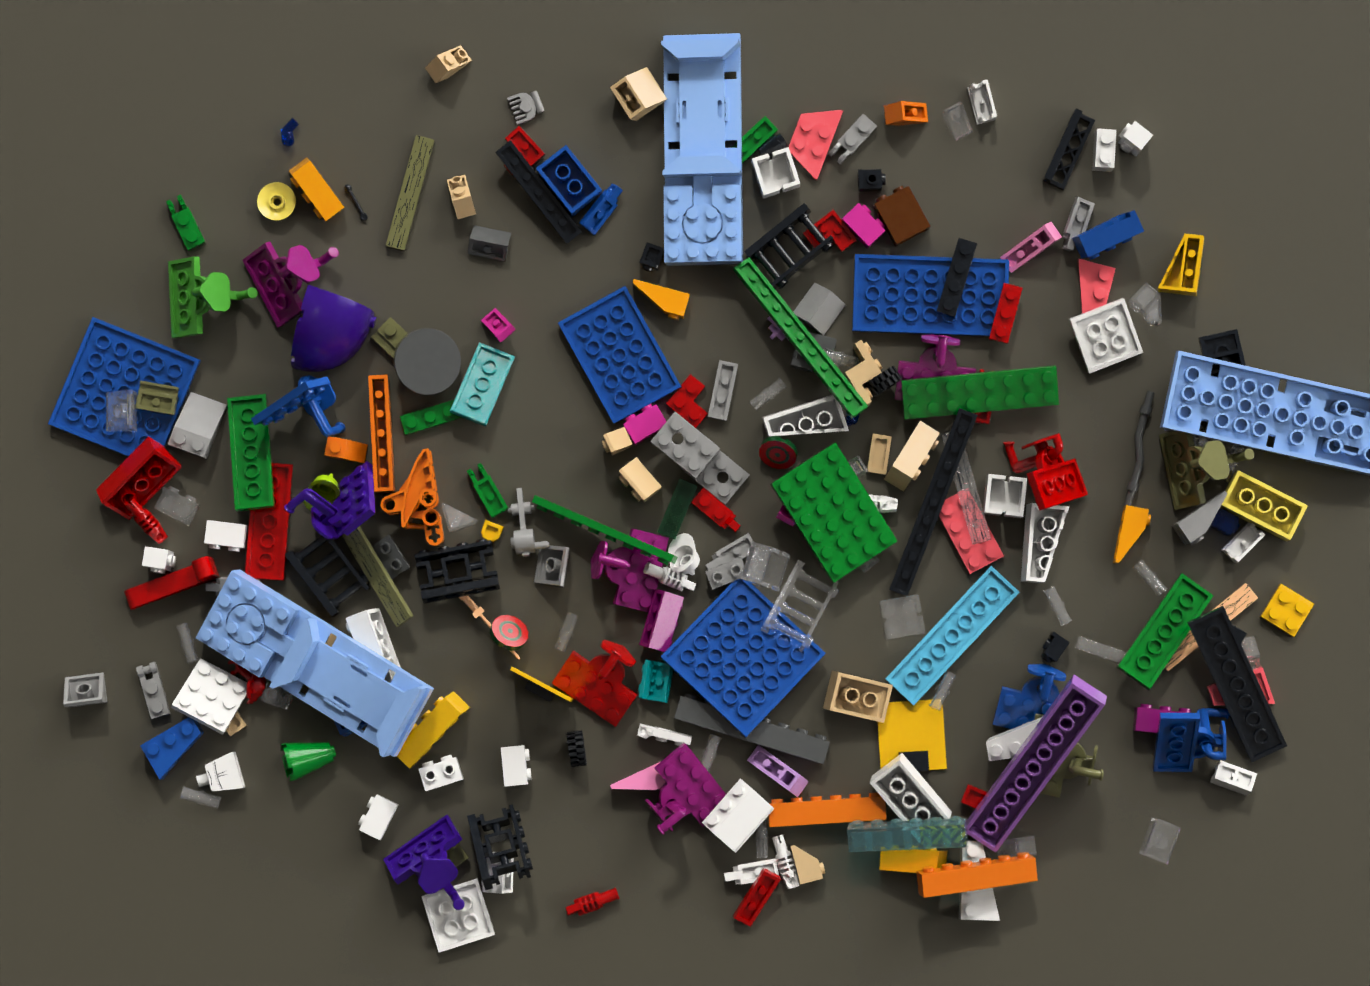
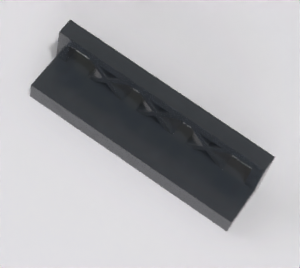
[1042,108,1095,190]

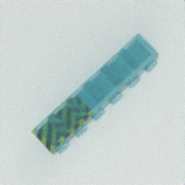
[847,816,968,852]

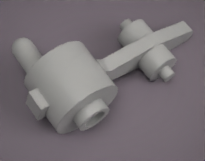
[508,488,549,557]

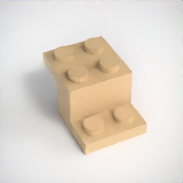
[844,340,882,406]

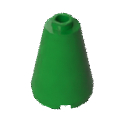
[280,742,336,782]

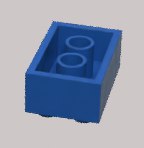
[536,145,602,217]

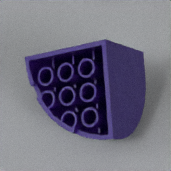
[291,285,377,372]

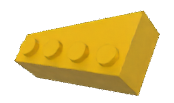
[397,691,470,769]

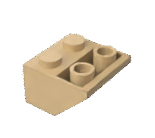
[610,67,667,121]
[619,457,662,503]

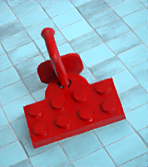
[1003,433,1088,511]
[552,640,638,727]

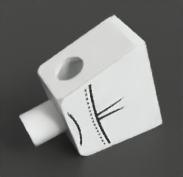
[196,752,245,791]

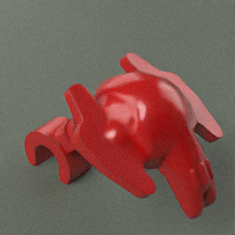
[228,660,266,704]

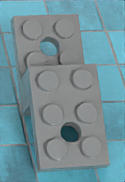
[650,412,750,505]

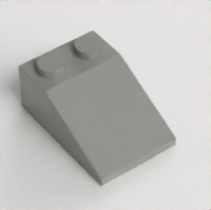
[168,392,227,459]
[1172,491,1227,546]

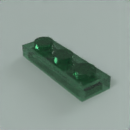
[657,479,698,540]

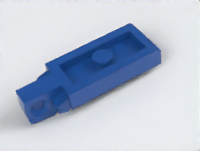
[579,183,623,235]

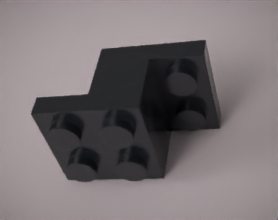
[1198,329,1246,377]

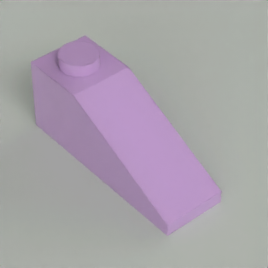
[747,745,809,797]

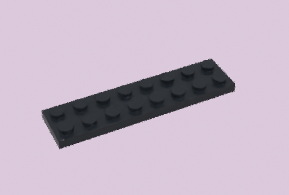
[1187,606,1287,762]

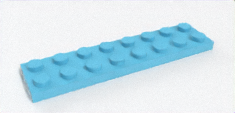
[885,566,1020,706]

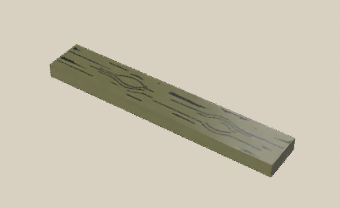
[386,135,435,251]
[342,526,413,627]

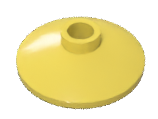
[257,182,296,221]

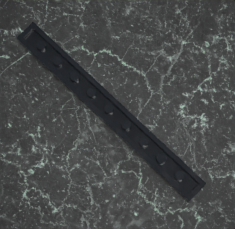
[889,408,978,597]

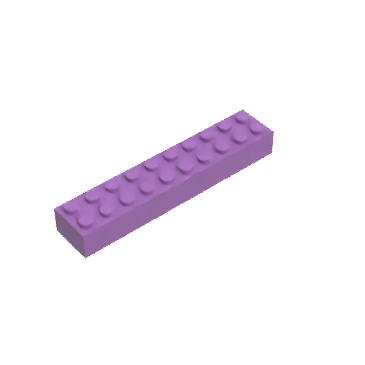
[967,675,1107,853]

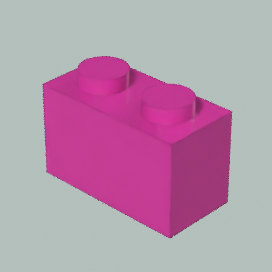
[842,203,886,249]
[623,404,667,445]

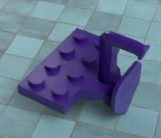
[284,461,375,539]
[383,814,465,910]

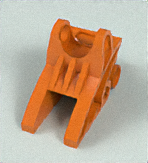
[381,448,444,547]

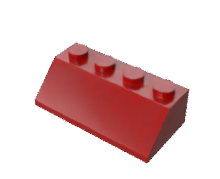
[96,436,182,520]

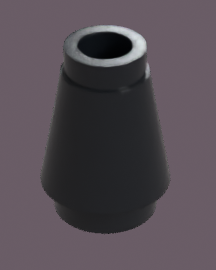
[758,133,788,156]

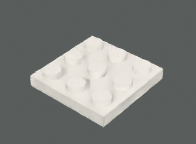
[1069,298,1143,374]
[171,658,247,735]
[421,878,495,952]

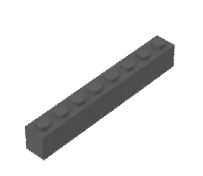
[674,693,830,764]

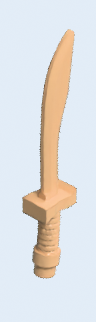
[459,596,520,660]

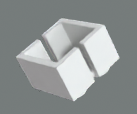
[751,147,800,199]
[982,474,1027,518]

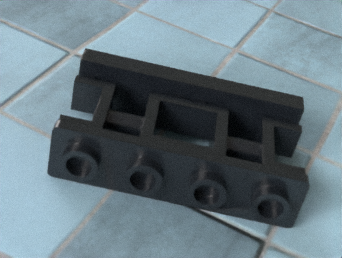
[414,539,500,604]
[467,804,533,890]

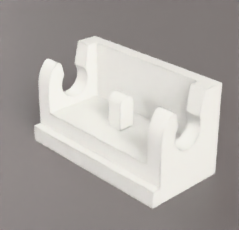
[967,80,997,125]
[1221,522,1265,563]
[1210,760,1257,796]

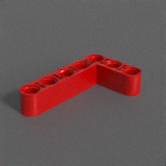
[124,556,220,610]

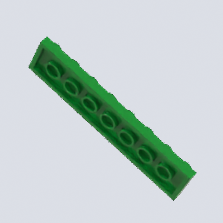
[901,365,1059,419]

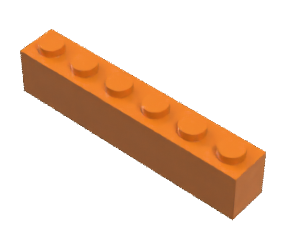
[368,374,395,493]
[768,792,887,827]
[916,852,1038,898]

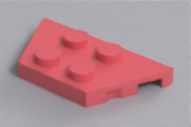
[789,110,843,180]

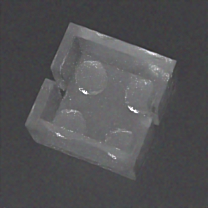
[741,542,790,592]
[879,594,926,640]

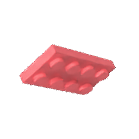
[939,488,1004,575]

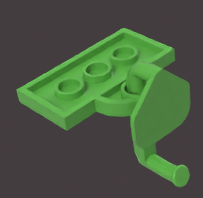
[168,256,258,338]

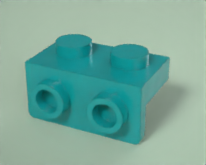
[638,660,673,703]

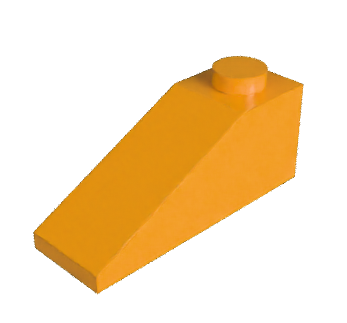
[633,279,690,320]
[1113,505,1151,564]

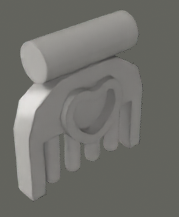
[507,91,545,125]

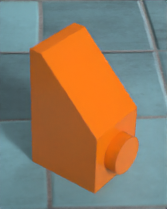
[884,101,928,126]
[324,436,368,463]

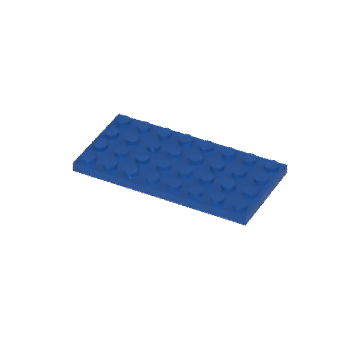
[852,254,1009,337]

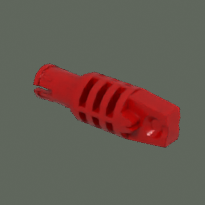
[124,497,168,544]
[565,887,620,916]

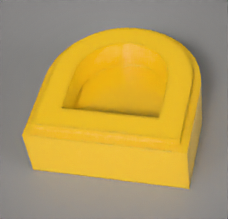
[481,520,504,542]

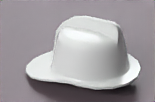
[668,533,700,575]

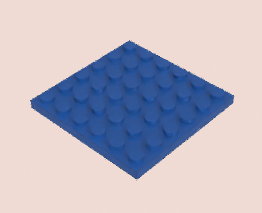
[48,317,201,456]
[660,577,826,738]

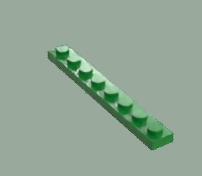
[532,495,678,565]

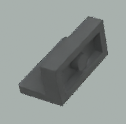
[468,225,511,261]

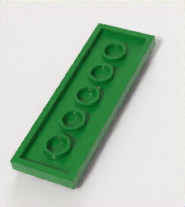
[227,394,275,512]
[1117,573,1214,690]

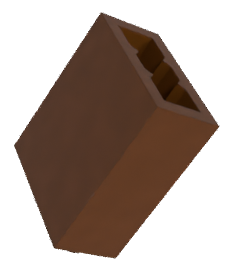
[873,186,930,247]

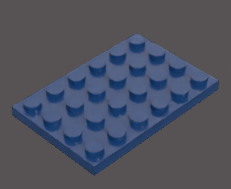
[558,286,681,424]

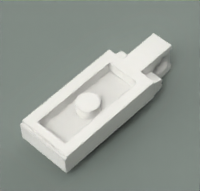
[637,723,692,746]
[724,858,779,885]

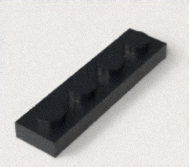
[936,238,977,318]

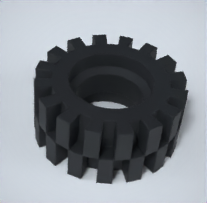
[865,366,902,398]
[567,730,587,767]

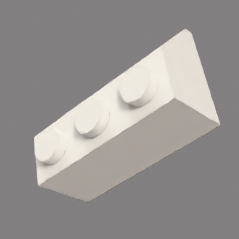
[702,778,774,853]

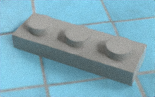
[708,360,738,421]

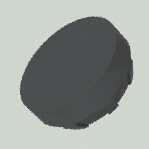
[394,328,461,395]

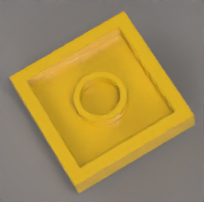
[1260,584,1314,637]

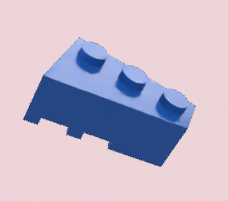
[1072,210,1144,260]
[140,717,204,780]

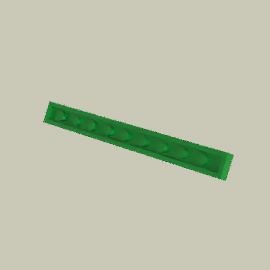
[733,257,868,419]

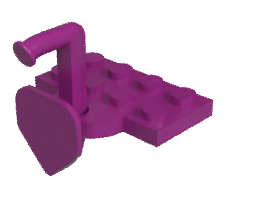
[242,242,339,328]
[894,334,976,400]
[591,528,669,613]
[645,742,726,835]

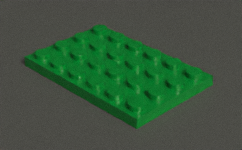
[770,442,897,583]

